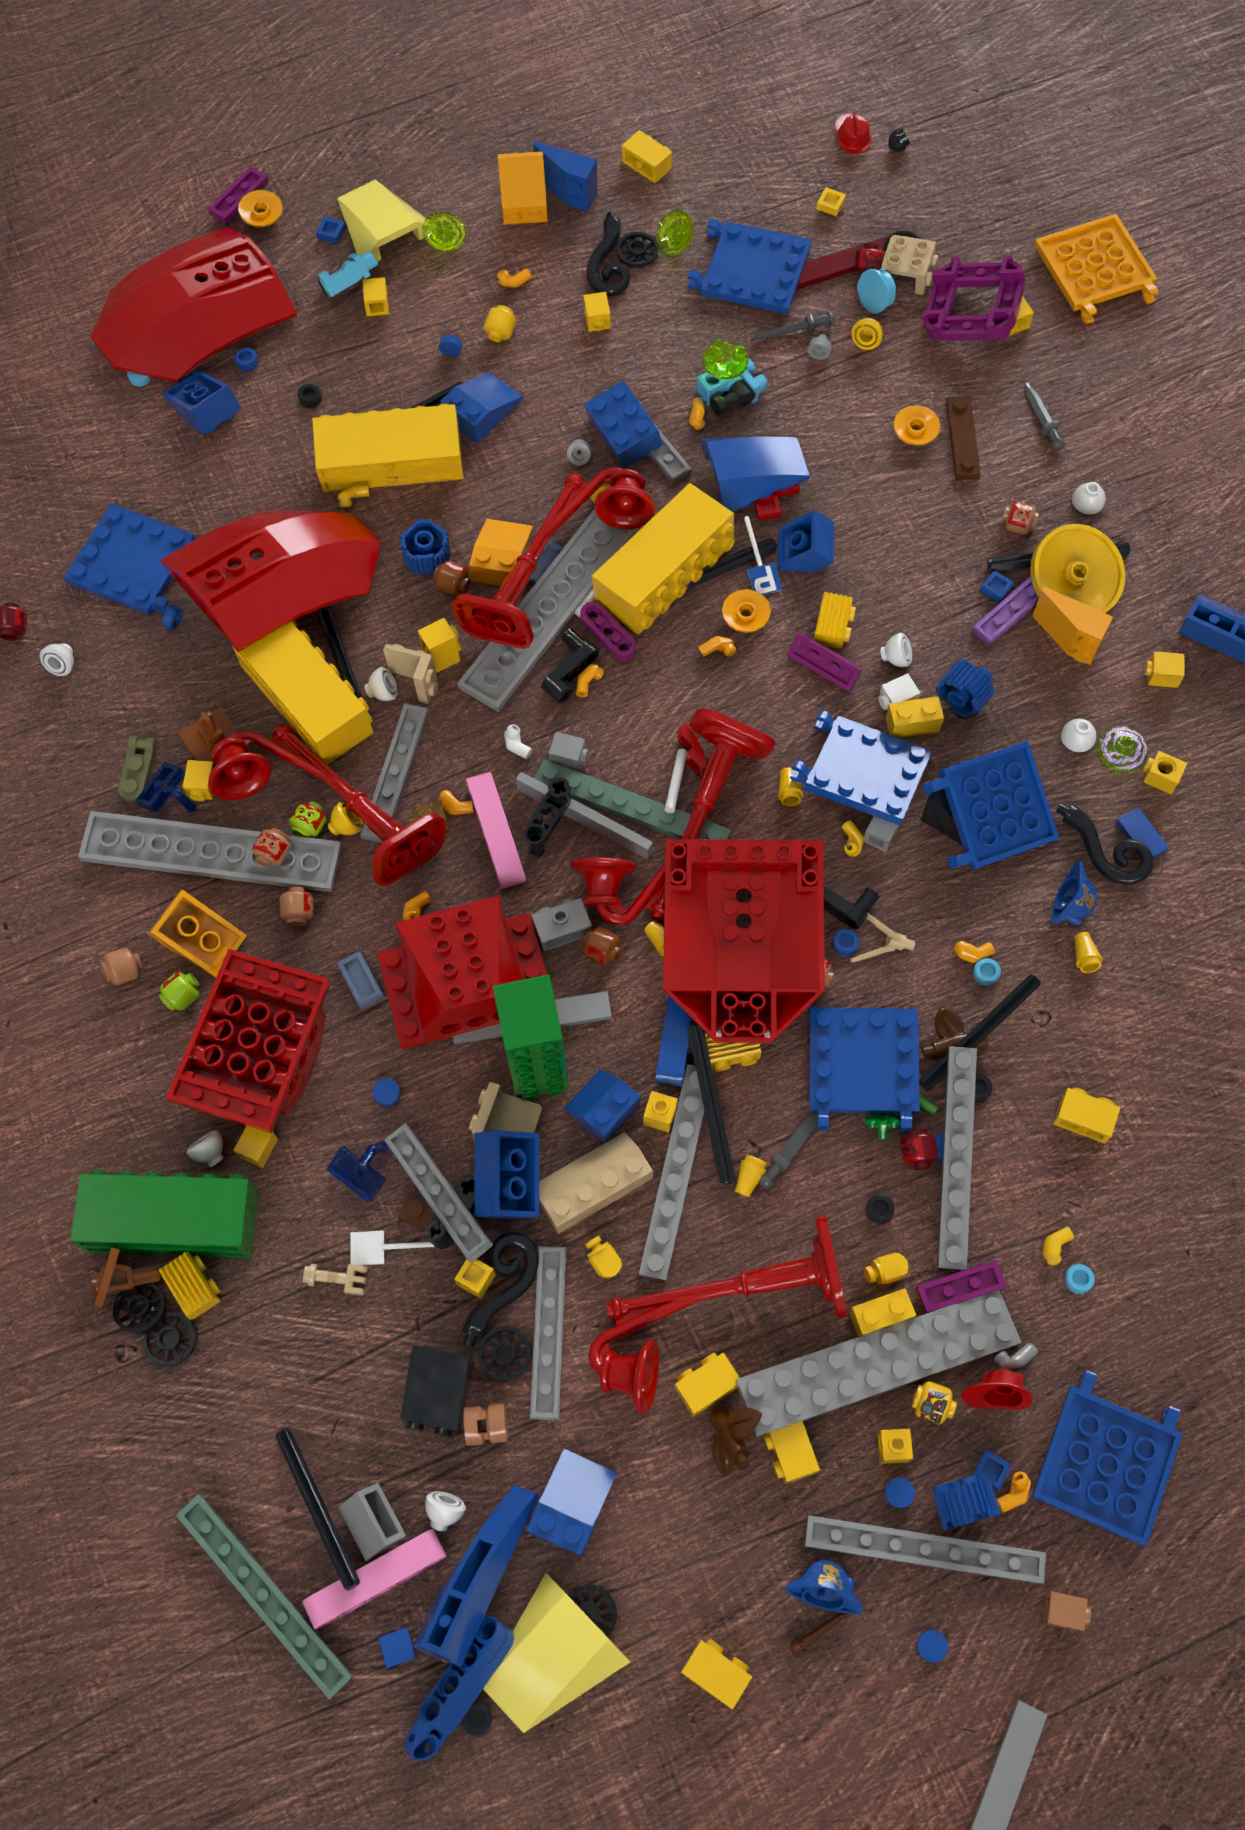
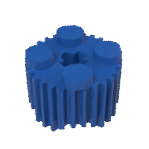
[400,518,451,575]
[935,659,994,718]
[932,1473,1001,1530]

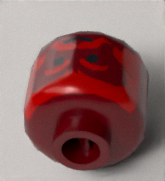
[854,243,885,276]
[0,602,27,641]
[900,1129,938,1171]

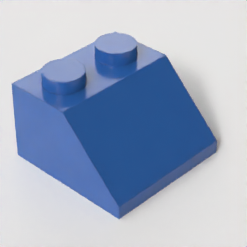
[778,510,834,572]
[564,1069,640,1144]

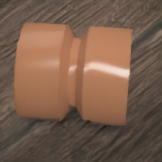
[463,1403,508,1446]

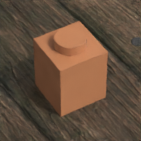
[1042,1591,1091,1631]

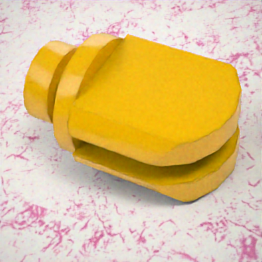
[585,1236,622,1279]
[863,1253,908,1285]

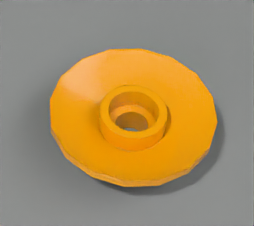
[238,190,283,227]
[893,405,941,446]
[722,589,771,633]

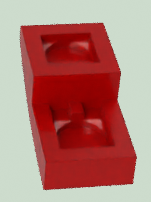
[678,723,706,779]

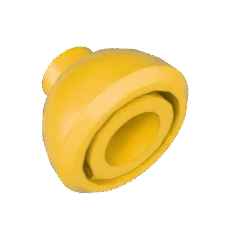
[851,318,883,350]
[328,802,363,836]

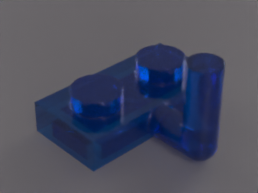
[135,762,196,812]
[326,1141,388,1203]

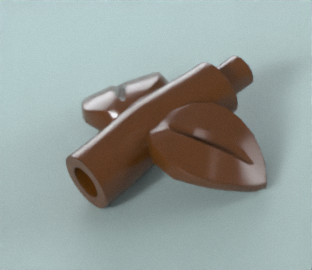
[922,1007,989,1060]
[709,1407,762,1476]

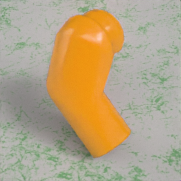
[689,397,705,430]
[576,664,604,697]
[438,790,474,815]
[403,891,432,920]
[954,941,995,964]
[997,1471,1031,1513]

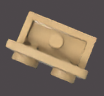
[881,235,939,295]
[383,644,438,705]
[469,1082,542,1141]

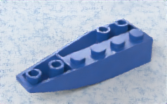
[1178,593,1245,663]
[413,1486,539,1668]

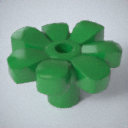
[865,1114,900,1140]

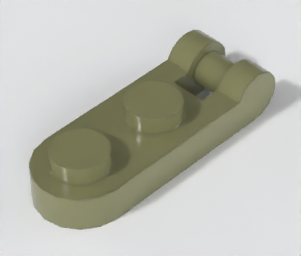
[118,736,157,804]

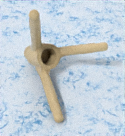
[850,913,915,963]

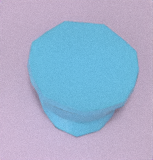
[857,268,896,314]

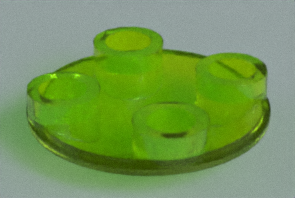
[702,339,748,379]

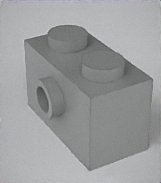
[532,898,592,952]
[338,1483,406,1561]

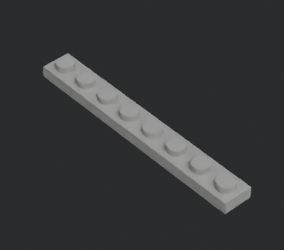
[937,1046,977,1271]
[639,1064,714,1283]
[804,1515,1046,1584]

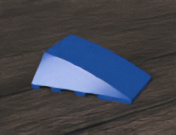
[700,437,810,511]

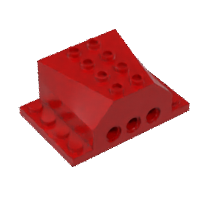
[377,896,556,1050]
[165,949,331,1133]

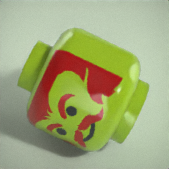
[289,801,327,838]
[159,972,200,1011]

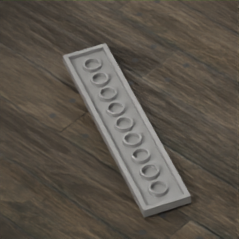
[457,509,635,712]
[78,811,342,893]
[735,1290,1022,1437]

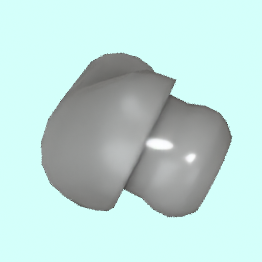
[994,1343,1038,1370]

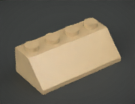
[539,1132,653,1234]

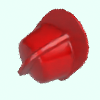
[835,113,872,154]
[961,1369,1033,1410]

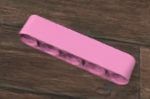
[466,772,526,889]
[302,1529,447,1630]

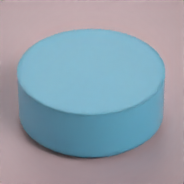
[127,372,152,386]
[973,958,1001,986]
[1064,1264,1095,1294]

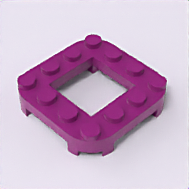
[922,255,1025,341]

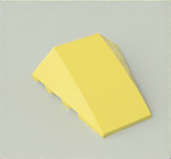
[337,180,439,262]
[483,1573,630,1733]

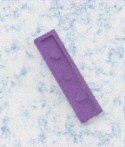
[971,576,1039,647]

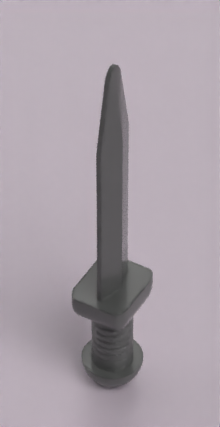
[751,311,836,341]
[1025,383,1065,451]
[759,1112,818,1189]

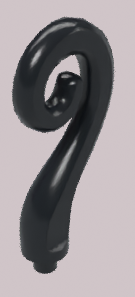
[586,211,630,297]
[1056,803,1153,885]
[462,1232,539,1348]

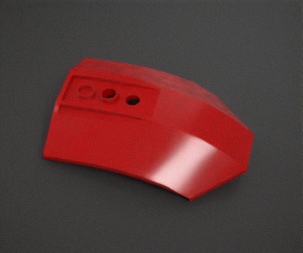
[91,227,297,383]
[160,509,382,652]
[662,839,825,1044]

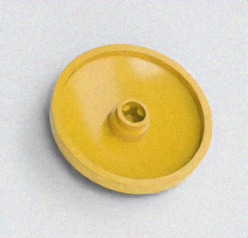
[1030,524,1125,613]

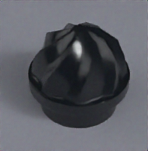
[888,128,910,152]

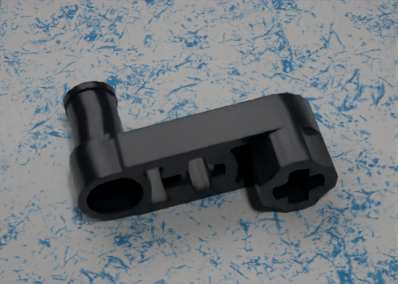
[541,628,600,704]
[524,777,572,858]
[824,885,879,929]
[426,1175,475,1250]

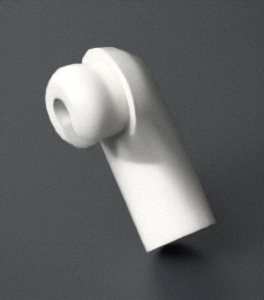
[504,724,533,759]

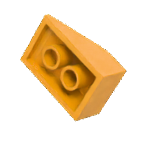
[498,151,548,225]
[469,519,533,586]
[1032,586,1113,665]
[148,890,247,978]

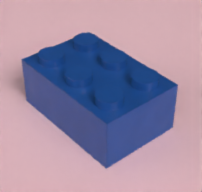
[584,380,663,469]
[474,1130,540,1219]

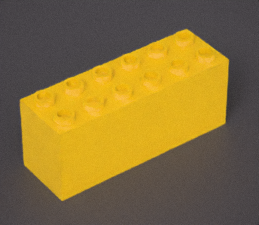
[312,404,464,493]
[592,483,735,635]
[232,620,374,765]

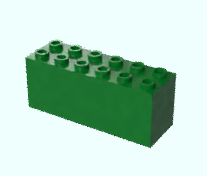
[493,974,569,1101]
[71,1170,259,1258]

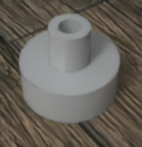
[808,334,832,360]
[567,439,591,465]

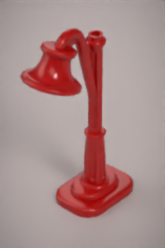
[451,467,655,649]
[570,708,776,926]
[208,724,446,887]
[588,1215,848,1415]

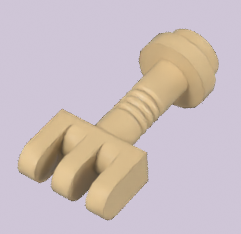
[303,1264,368,1296]

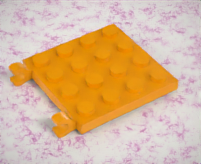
[1034,214,1159,324]

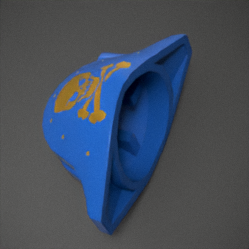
[1050,861,1097,926]
[784,1560,863,1615]

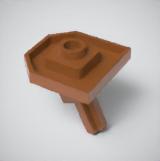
[177,707,238,766]
[90,1248,160,1310]

